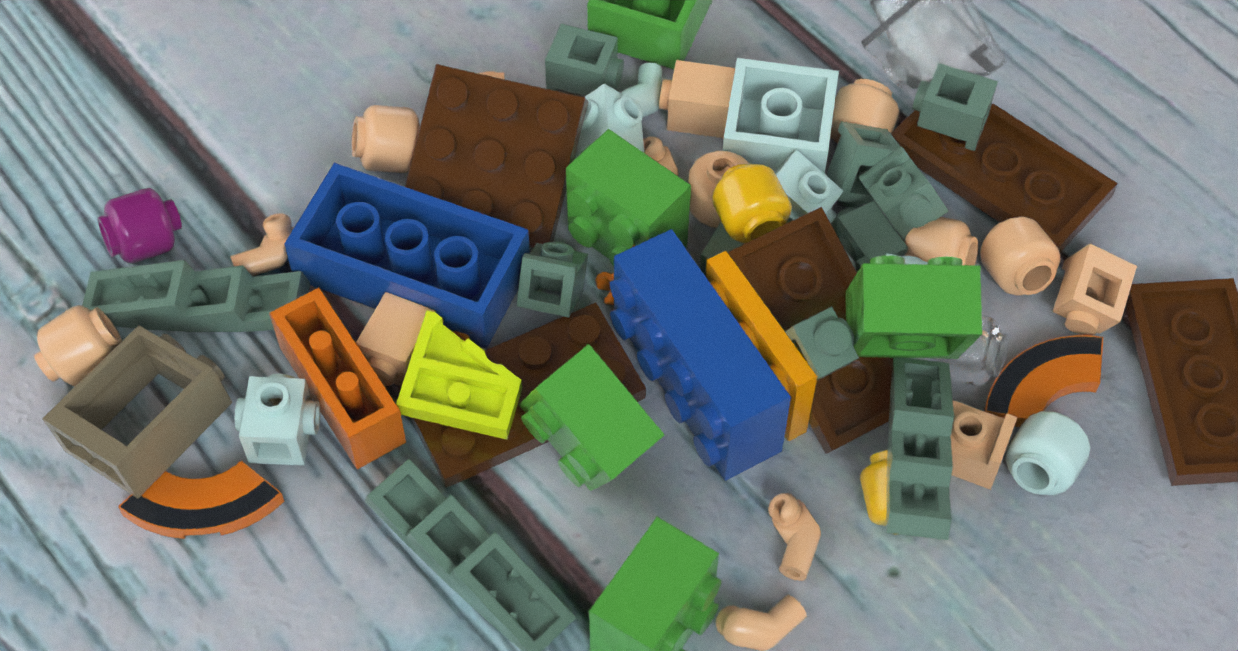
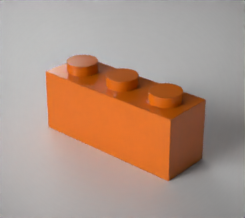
[269,288,406,469]

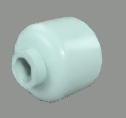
[1005,411,1090,495]

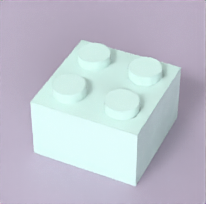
[722,58,839,173]

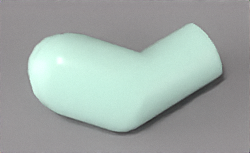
[621,63,662,118]

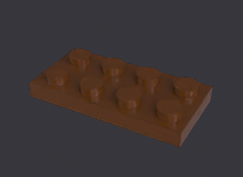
[891,103,1118,253]
[727,207,893,454]
[1126,278,1238,486]
[398,302,646,488]

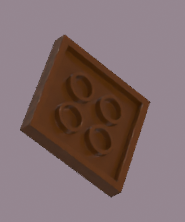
[405,64,589,248]

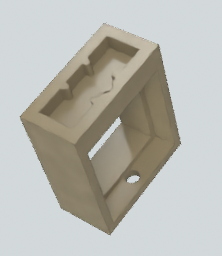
[42,326,233,499]

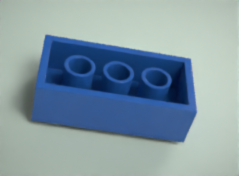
[284,163,530,349]
[610,229,791,481]

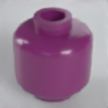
[97,188,182,264]

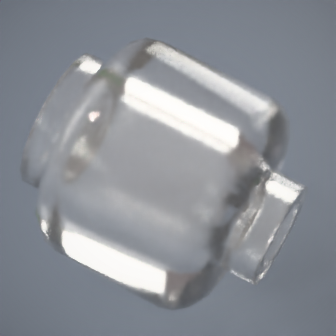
[930,315,1009,386]

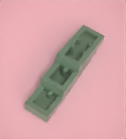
[82,260,310,332]
[886,358,954,540]
[365,459,576,651]

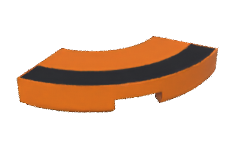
[983,335,1103,427]
[118,461,285,539]

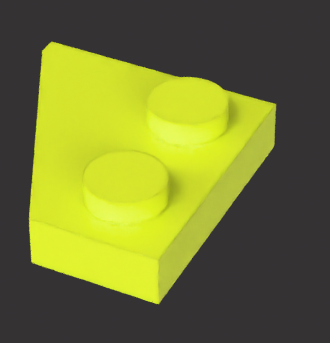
[396,310,522,440]

